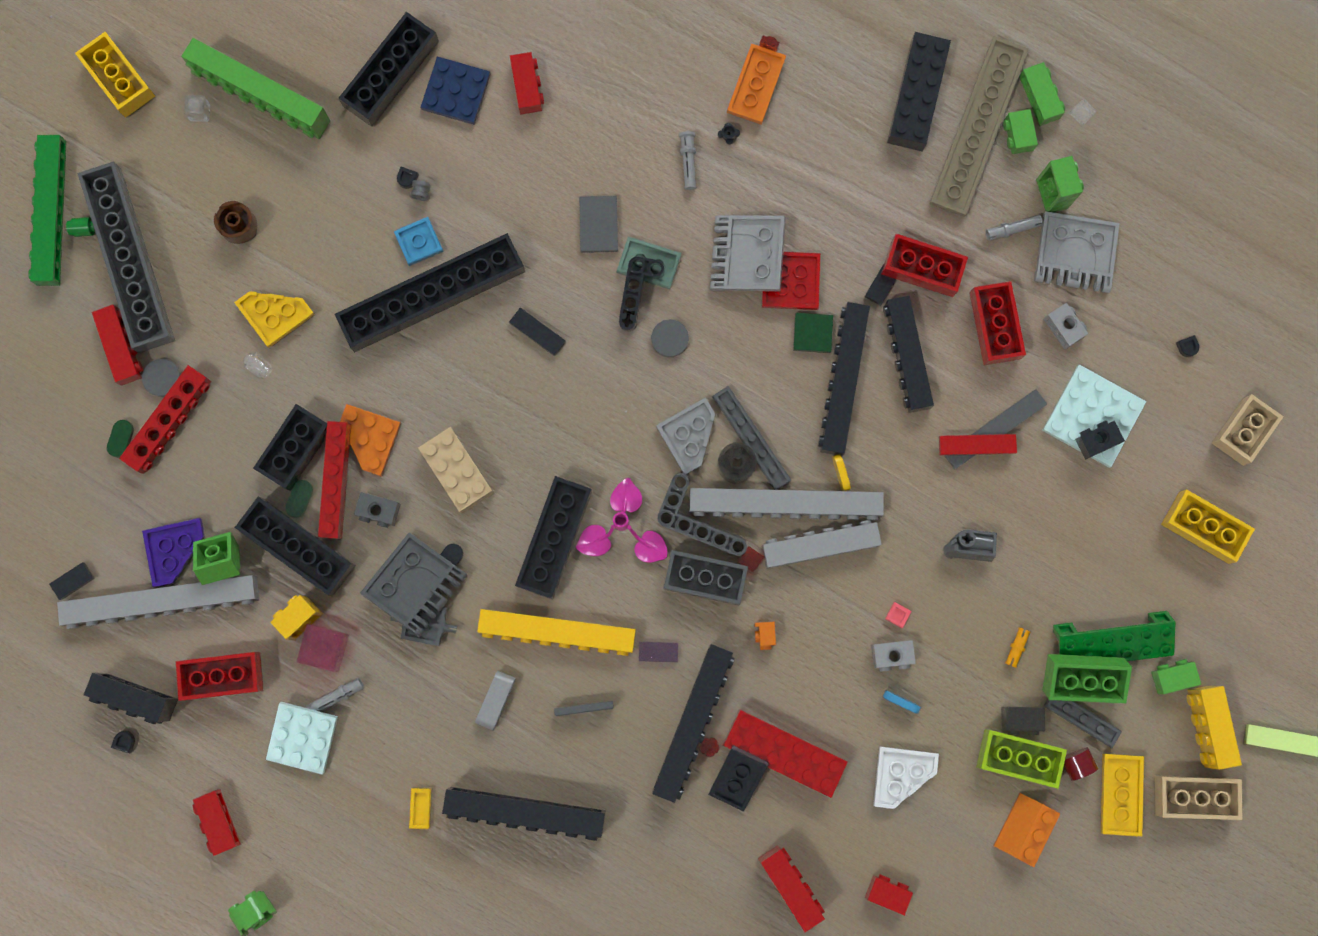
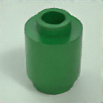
[66,217,95,237]

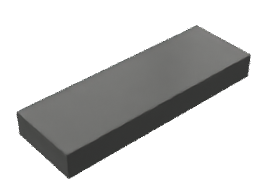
[554,701,614,716]

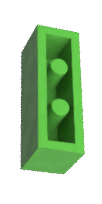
[1019,62,1065,126]

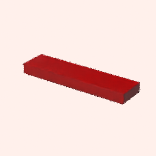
[939,434,1017,456]

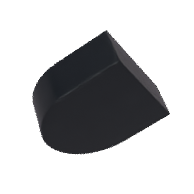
[397,166,419,189]
[1176,335,1199,357]
[440,544,463,566]
[111,731,135,754]

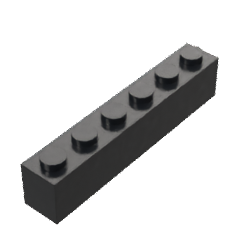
[883,295,934,413]

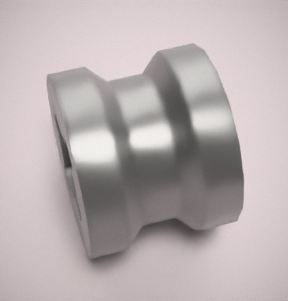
[410,180,431,201]

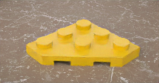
[234,291,315,348]

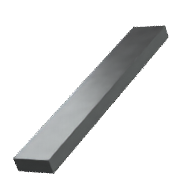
[712,386,792,490]
[945,389,1047,470]

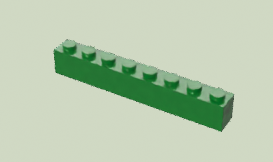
[28,135,67,286]

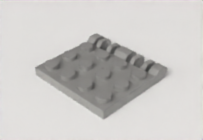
[1034,211,1120,293]
[710,215,786,291]

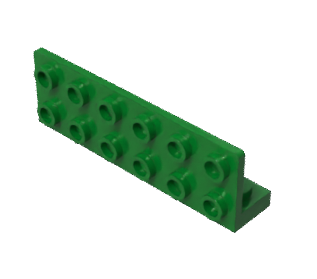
[1053,611,1176,661]

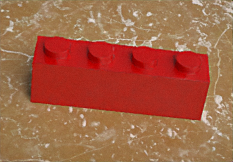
[92,304,143,386]

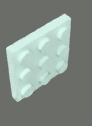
[266,702,338,775]

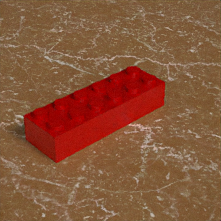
[723,709,848,798]

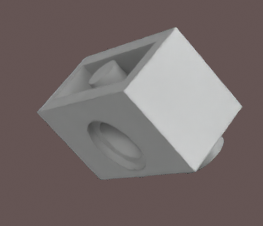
[1043,303,1088,350]
[871,640,916,672]

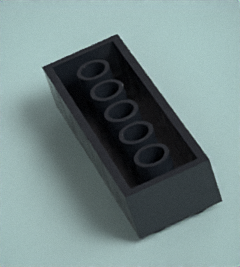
[338,12,439,127]
[887,32,951,152]
[515,476,592,600]
[234,496,356,597]

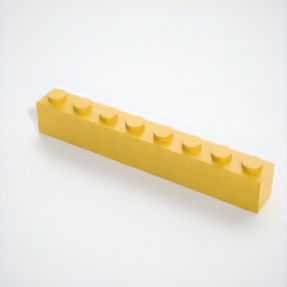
[477,609,636,656]

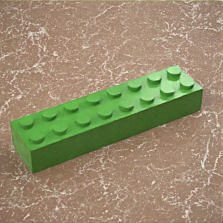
[181,38,330,139]

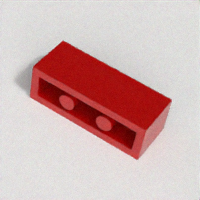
[510,52,544,115]
[192,789,241,856]

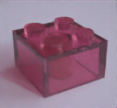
[296,624,349,672]

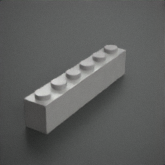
[762,520,882,569]

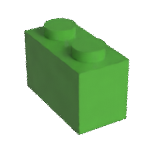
[1003,109,1038,154]
[1151,659,1202,694]

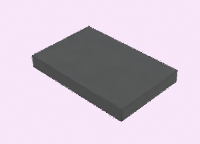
[579,196,618,253]

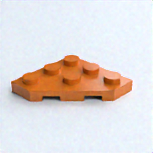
[340,404,401,477]

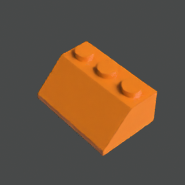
[993,793,1060,867]

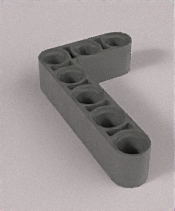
[657,472,747,556]

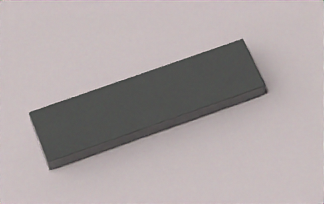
[1044,699,1122,748]

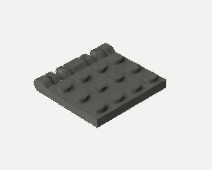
[360,533,468,637]

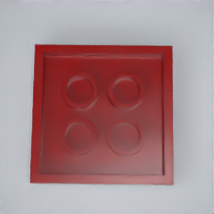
[762,252,821,310]

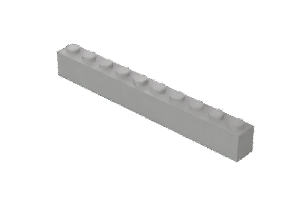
[689,488,883,521]
[57,575,259,629]

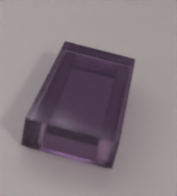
[639,642,678,662]

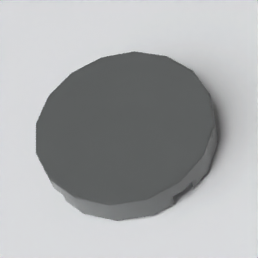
[651,319,689,358]
[142,359,181,397]

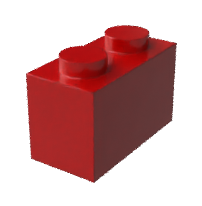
[865,874,913,916]

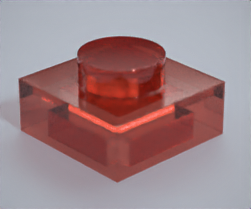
[759,35,780,52]

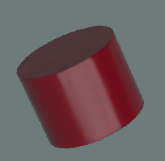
[1064,747,1099,781]

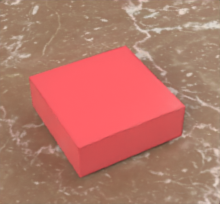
[885,602,912,629]

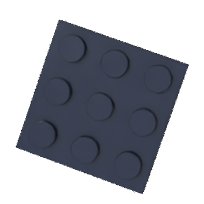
[420,56,491,125]

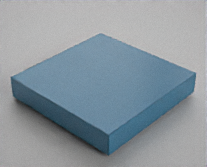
[394,217,444,266]

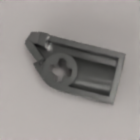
[943,529,997,562]

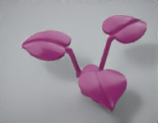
[576,478,667,563]

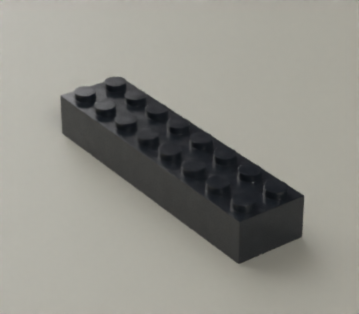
[652,644,735,803]
[442,787,606,841]

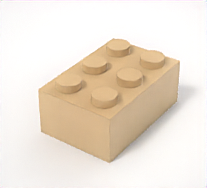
[1212,394,1284,466]

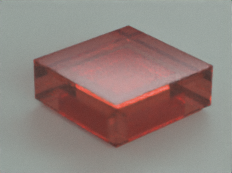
[738,546,764,573]

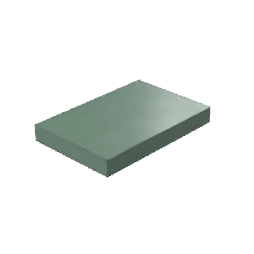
[616,237,682,289]

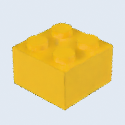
[270,595,324,641]

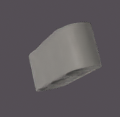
[475,671,516,731]

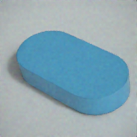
[883,690,921,714]

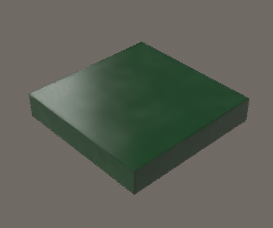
[793,313,833,353]

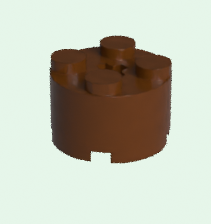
[214,201,257,244]

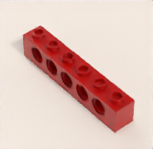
[119,365,212,474]

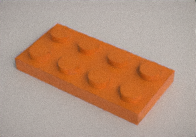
[727,43,786,125]

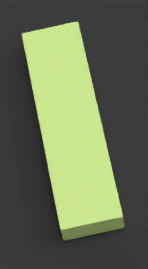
[1244,724,1318,757]

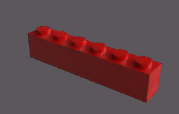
[318,421,351,539]

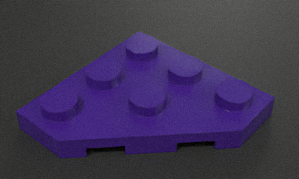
[142,518,205,588]

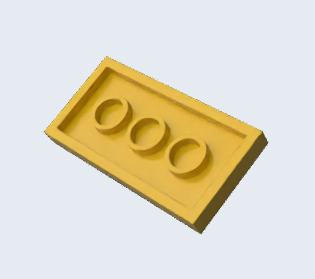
[1101,754,1144,837]

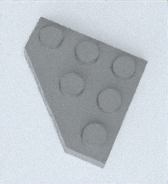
[656,397,715,474]

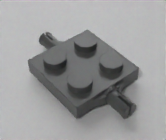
[390,604,457,646]

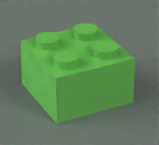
[193,532,240,585]

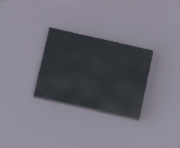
[708,745,769,812]

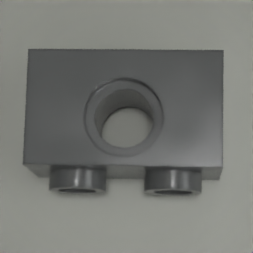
[354,492,401,528]

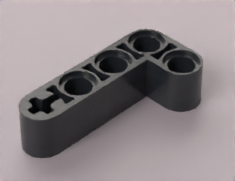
[619,257,665,332]

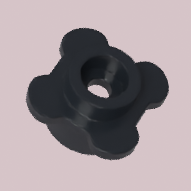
[718,123,740,145]

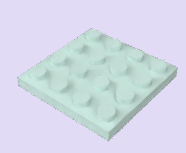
[1042,365,1146,468]

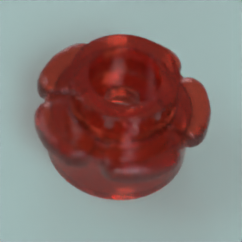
[700,737,719,757]

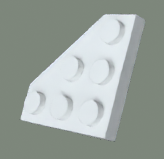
[873,746,939,809]

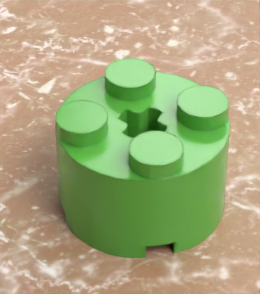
[228,891,277,936]

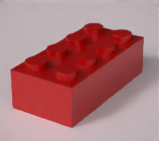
[881,234,968,297]
[969,281,1026,366]
[176,652,264,701]
[758,845,825,932]

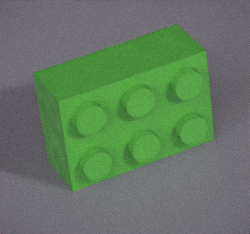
[1036,156,1084,213]

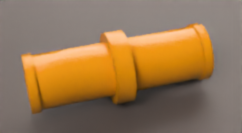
[1005,627,1031,668]

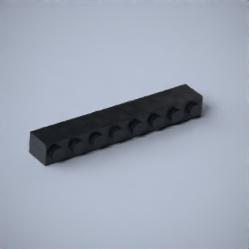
[818,302,870,456]

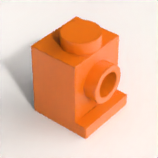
[754,622,776,650]

